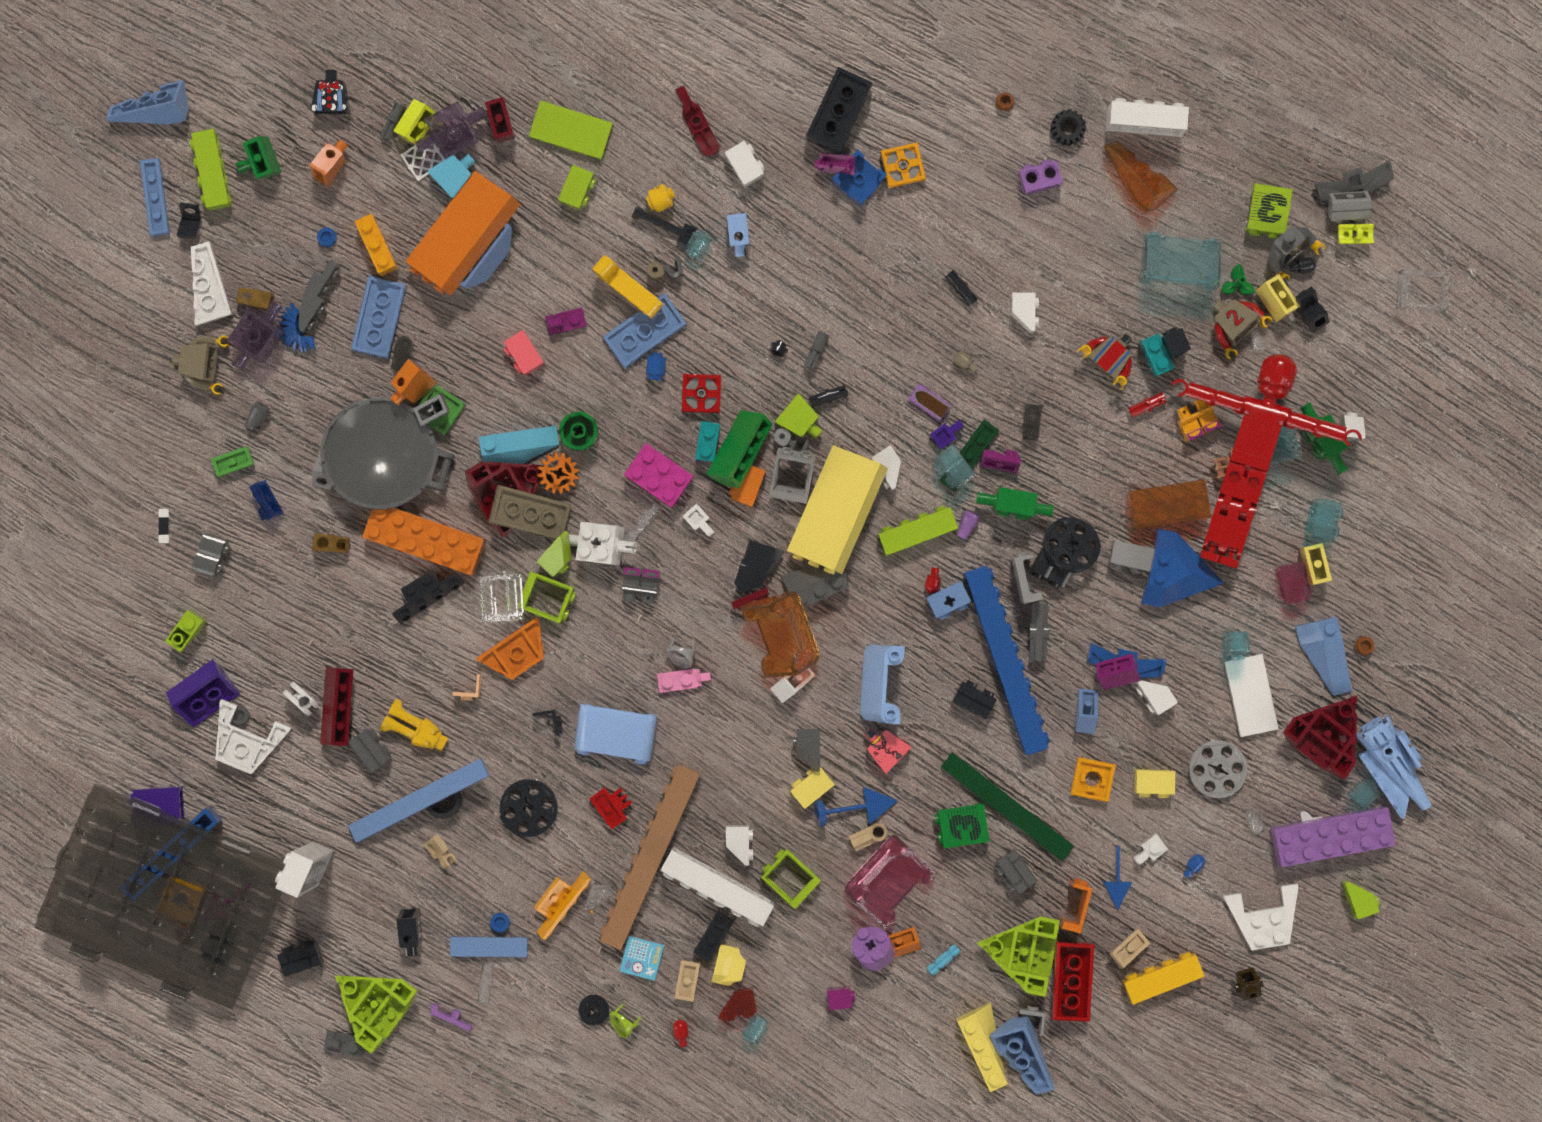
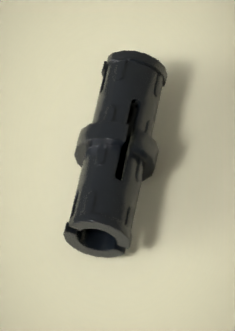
[944,270,978,306]
[808,384,848,408]

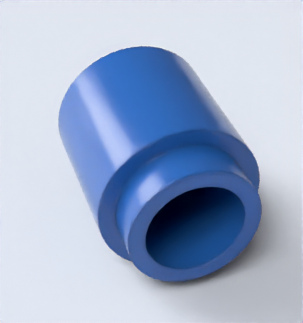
[646,352,666,381]

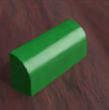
[707,410,773,488]

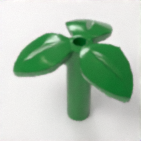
[1222,264,1255,295]

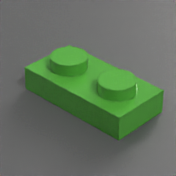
[211,446,255,477]

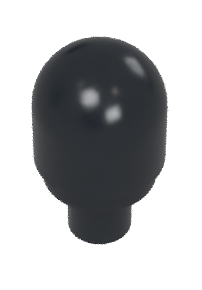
[1289,257,1316,274]

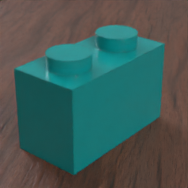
[1138,333,1175,378]
[695,421,720,463]

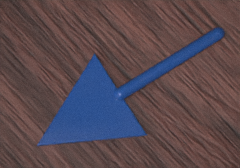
[1104,845,1132,911]

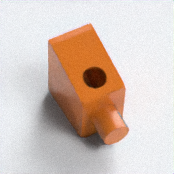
[309,139,348,187]
[390,359,437,406]

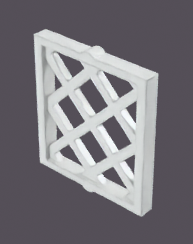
[401,136,445,181]

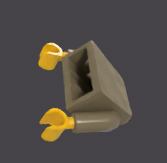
[172,335,229,395]

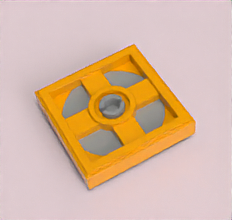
[880,142,926,189]

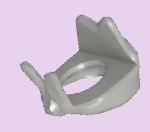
[665,637,696,669]

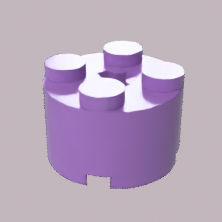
[852,927,895,971]

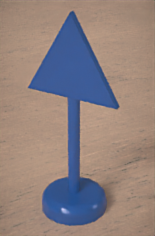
[814,787,898,827]

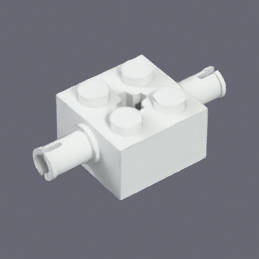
[569,522,637,566]

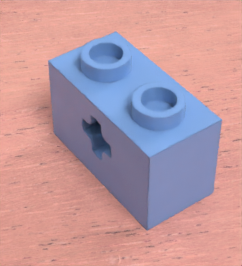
[926,581,971,620]

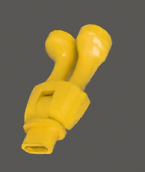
[379,698,449,751]

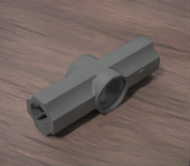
[1028,603,1049,661]

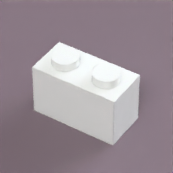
[725,141,765,188]

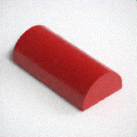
[1051,940,1095,1022]

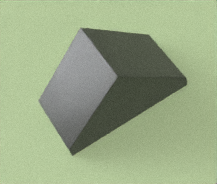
[413,394,450,426]

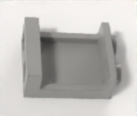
[1011,551,1043,604]

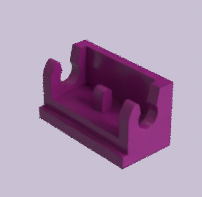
[1096,654,1141,690]

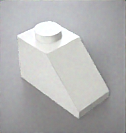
[1339,412,1365,442]
[770,661,816,703]

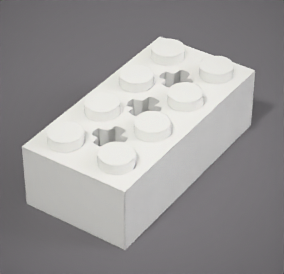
[1105,98,1189,137]

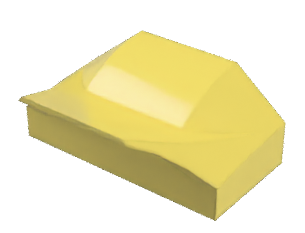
[711,944,746,986]

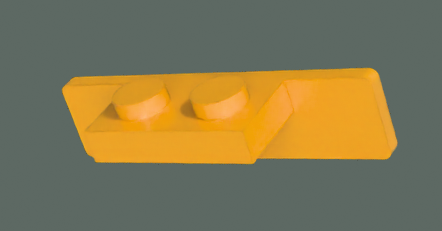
[534,871,591,940]

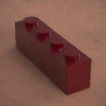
[320,667,354,746]

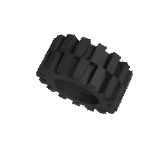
[1050,109,1086,146]

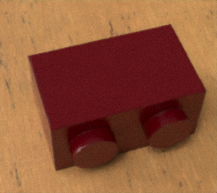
[485,97,515,143]

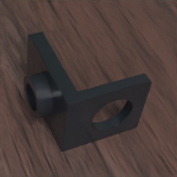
[177,203,202,239]
[532,709,562,736]

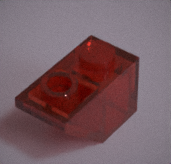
[718,987,757,1022]

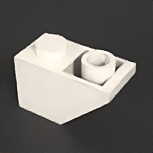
[1011,292,1039,333]
[871,445,901,491]
[1135,681,1178,715]
[726,825,753,866]

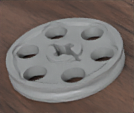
[1188,740,1247,798]

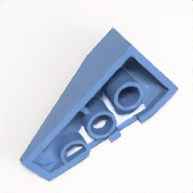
[1295,617,1352,696]

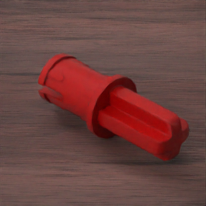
[1128,392,1167,417]

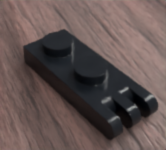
[693,908,736,962]

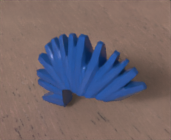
[278,303,315,352]

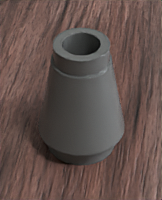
[245,401,270,431]

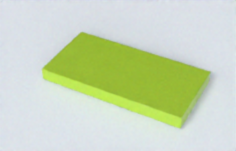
[529,100,613,160]

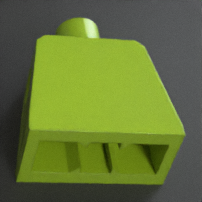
[775,394,823,439]

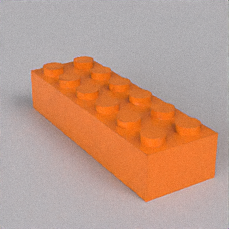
[362,508,486,576]

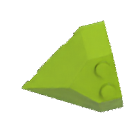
[977,916,1060,997]
[335,975,418,1054]

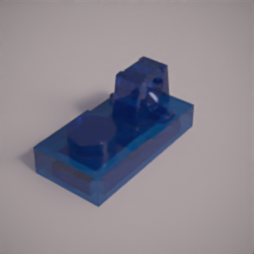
[249,480,284,520]

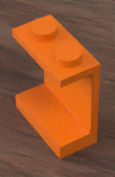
[1059,878,1093,934]

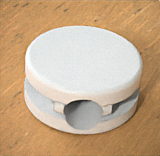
[283,682,319,716]

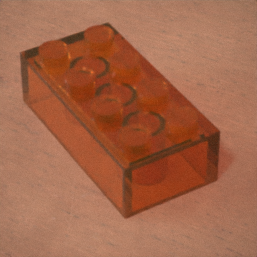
[1126,479,1211,530]

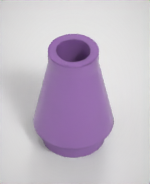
[956,510,979,540]

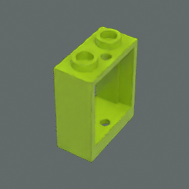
[517,571,576,624]
[761,848,821,909]

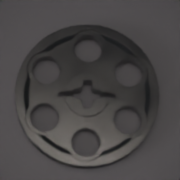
[1042,517,1101,573]
[499,779,558,837]

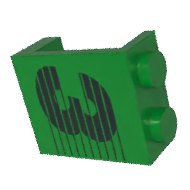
[934,802,990,849]

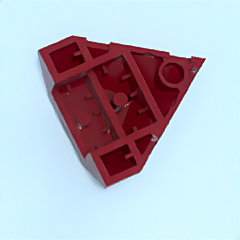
[465,461,543,538]
[1282,695,1357,780]

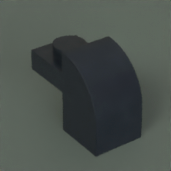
[1295,286,1330,333]

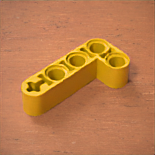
[592,254,664,319]

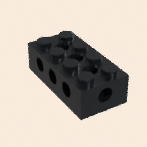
[805,67,873,154]

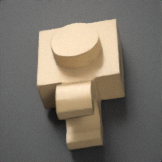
[423,834,457,868]

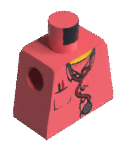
[864,727,911,774]

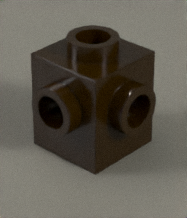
[1234,967,1264,1001]

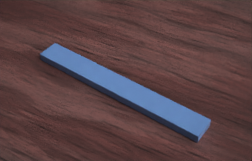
[348,758,490,843]

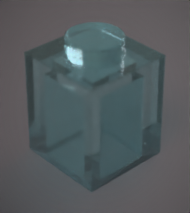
[1347,778,1380,809]

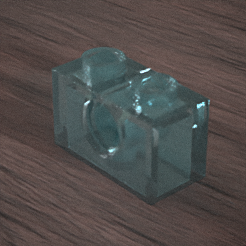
[1222,631,1250,660]

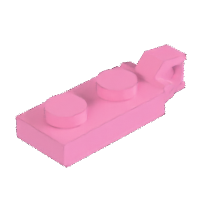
[657,669,711,693]

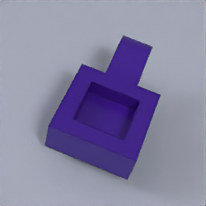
[930,420,964,450]

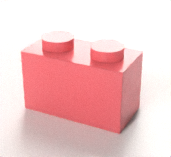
[503,330,545,376]

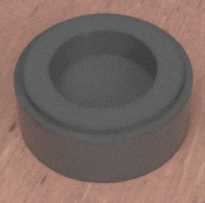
[231,706,250,725]

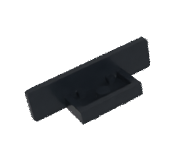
[392,569,465,624]

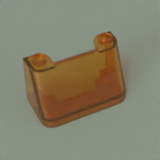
[740,591,820,678]

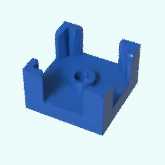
[832,149,887,207]

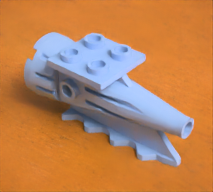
[1356,714,1432,819]

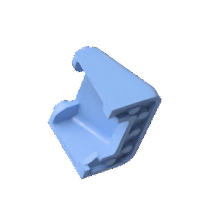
[860,644,905,724]
[574,703,658,764]

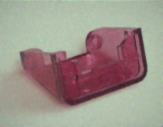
[845,835,937,930]

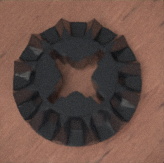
[578,994,609,1026]

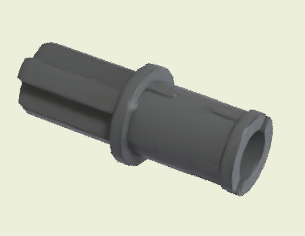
[380,102,406,140]
[804,331,829,370]

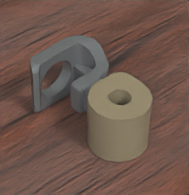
[647,255,683,280]

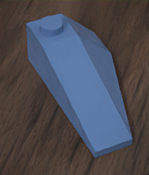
[106,80,189,125]
[990,1015,1055,1095]

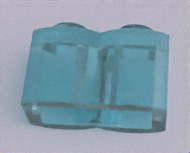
[933,444,976,489]

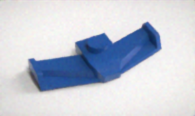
[1087,642,1166,678]

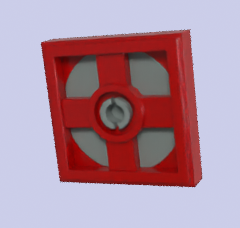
[682,374,721,414]

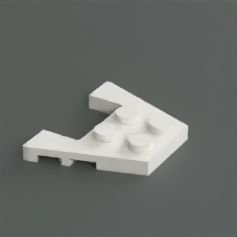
[215,699,292,774]
[1223,883,1298,950]

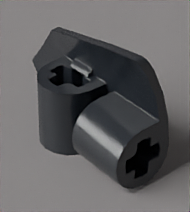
[734,540,784,593]

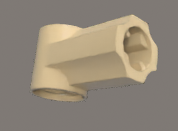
[849,822,887,851]

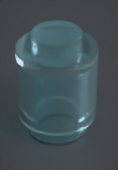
[685,230,711,260]
[742,1014,768,1045]

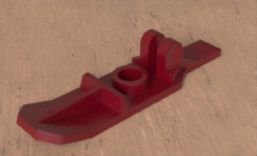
[675,85,720,157]

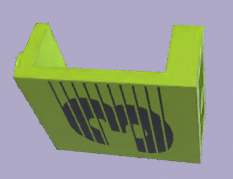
[1244,183,1293,239]

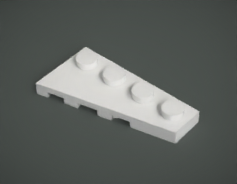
[191,241,233,326]

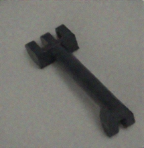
[631,206,697,246]

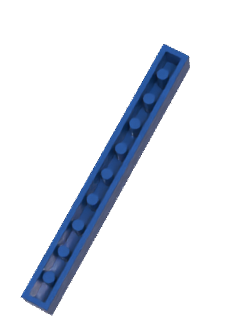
[964,565,1050,756]

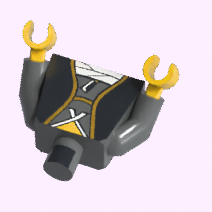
[1268,226,1326,281]

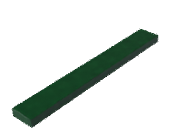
[940,752,1074,861]

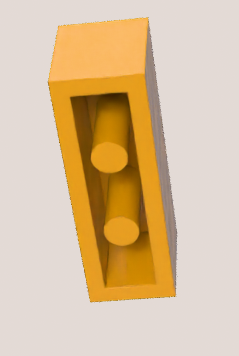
[354,213,399,277]

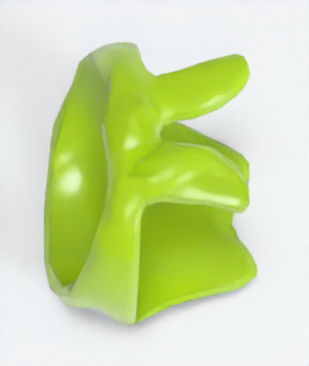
[610,1004,642,1038]

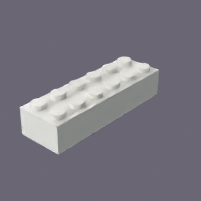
[275,842,334,898]
[661,847,774,927]

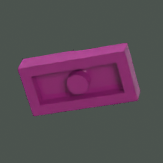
[545,307,587,336]
[980,449,1021,474]

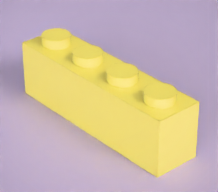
[956,1002,1008,1092]

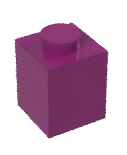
[827,986,855,1010]

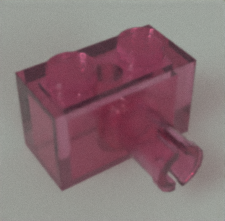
[1275,562,1312,605]

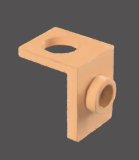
[452,674,482,701]

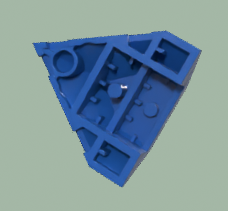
[1141,528,1224,608]

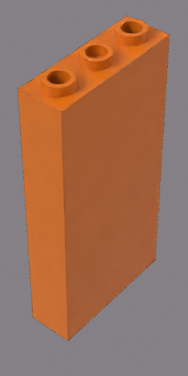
[405,171,521,296]

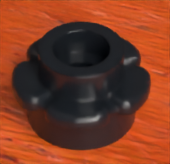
[770,340,788,357]

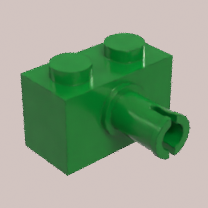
[235,136,282,179]

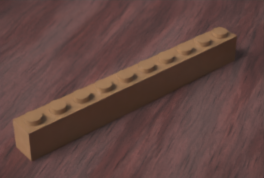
[598,764,700,950]

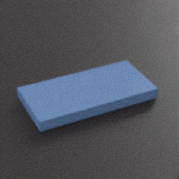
[351,276,407,359]
[603,293,687,368]

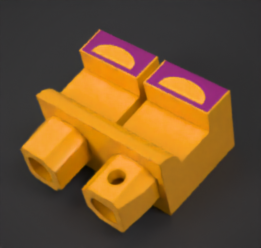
[1177,400,1222,442]

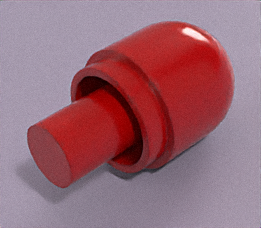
[925,567,941,594]
[673,1019,689,1047]

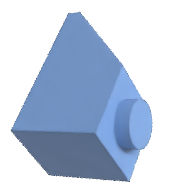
[1075,688,1098,734]

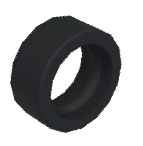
[426,791,462,819]

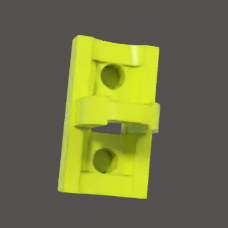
[1338,224,1374,244]

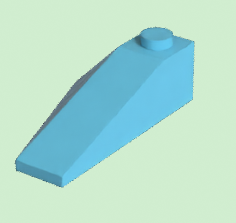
[479,426,560,464]

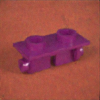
[815,153,855,175]

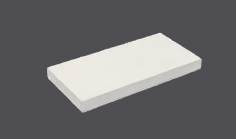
[1224,654,1278,737]

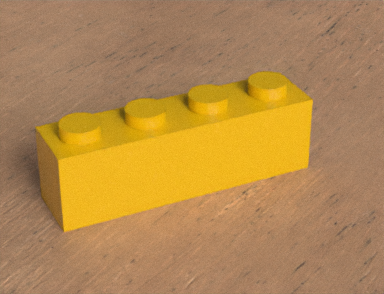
[1122,951,1205,1005]

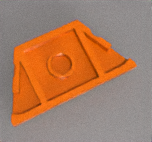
[476,617,544,680]

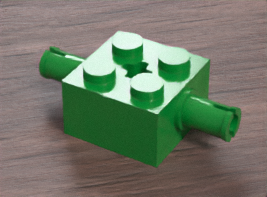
[1300,402,1349,475]
[976,487,1054,521]

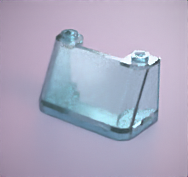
[1139,232,1221,290]

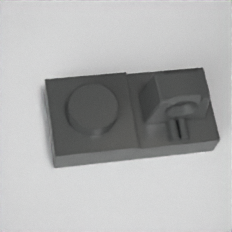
[324,1030,364,1057]

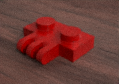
[589,787,632,830]

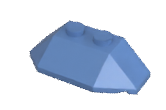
[460,223,512,289]

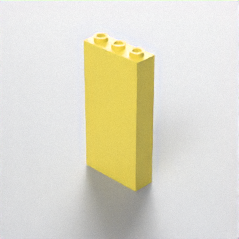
[787,445,888,575]

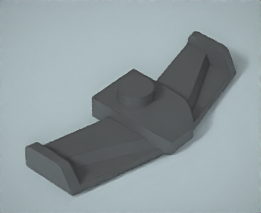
[1314,160,1394,202]

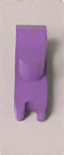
[430,1003,473,1031]

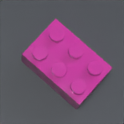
[624,443,694,508]

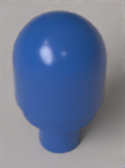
[1183,854,1205,879]

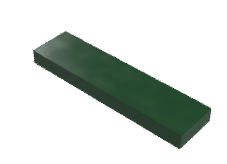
[939,419,999,492]

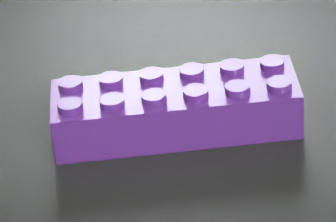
[1270,806,1396,867]

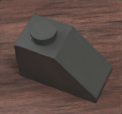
[793,729,820,772]

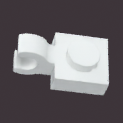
[682,504,715,537]
[1133,834,1168,865]

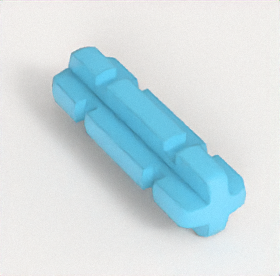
[927,944,960,975]

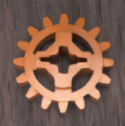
[537,452,579,494]

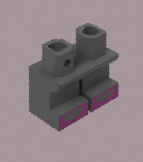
[622,567,661,604]

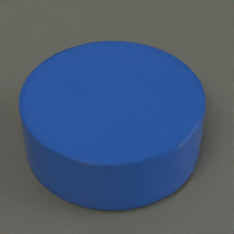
[317,228,337,247]
[490,912,510,932]

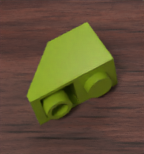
[165,610,207,652]

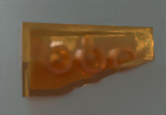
[1104,141,1178,214]

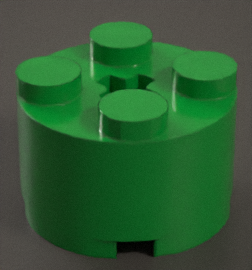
[559,411,599,451]

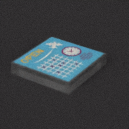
[618,934,665,982]

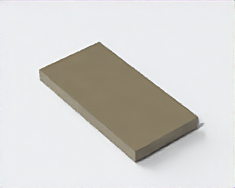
[488,485,572,540]

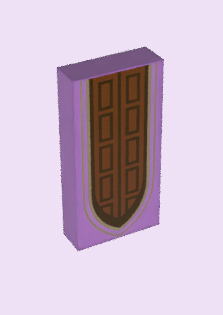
[908,384,951,421]

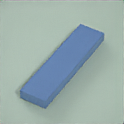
[140,158,170,237]
[450,936,528,957]

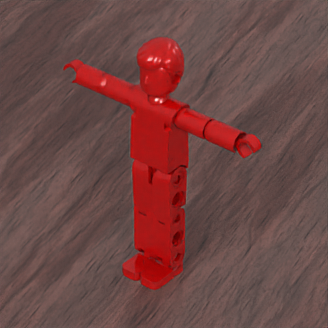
[1171,354,1362,569]

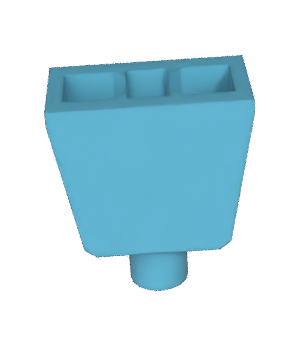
[428,154,475,199]

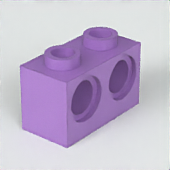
[1018,159,1063,195]

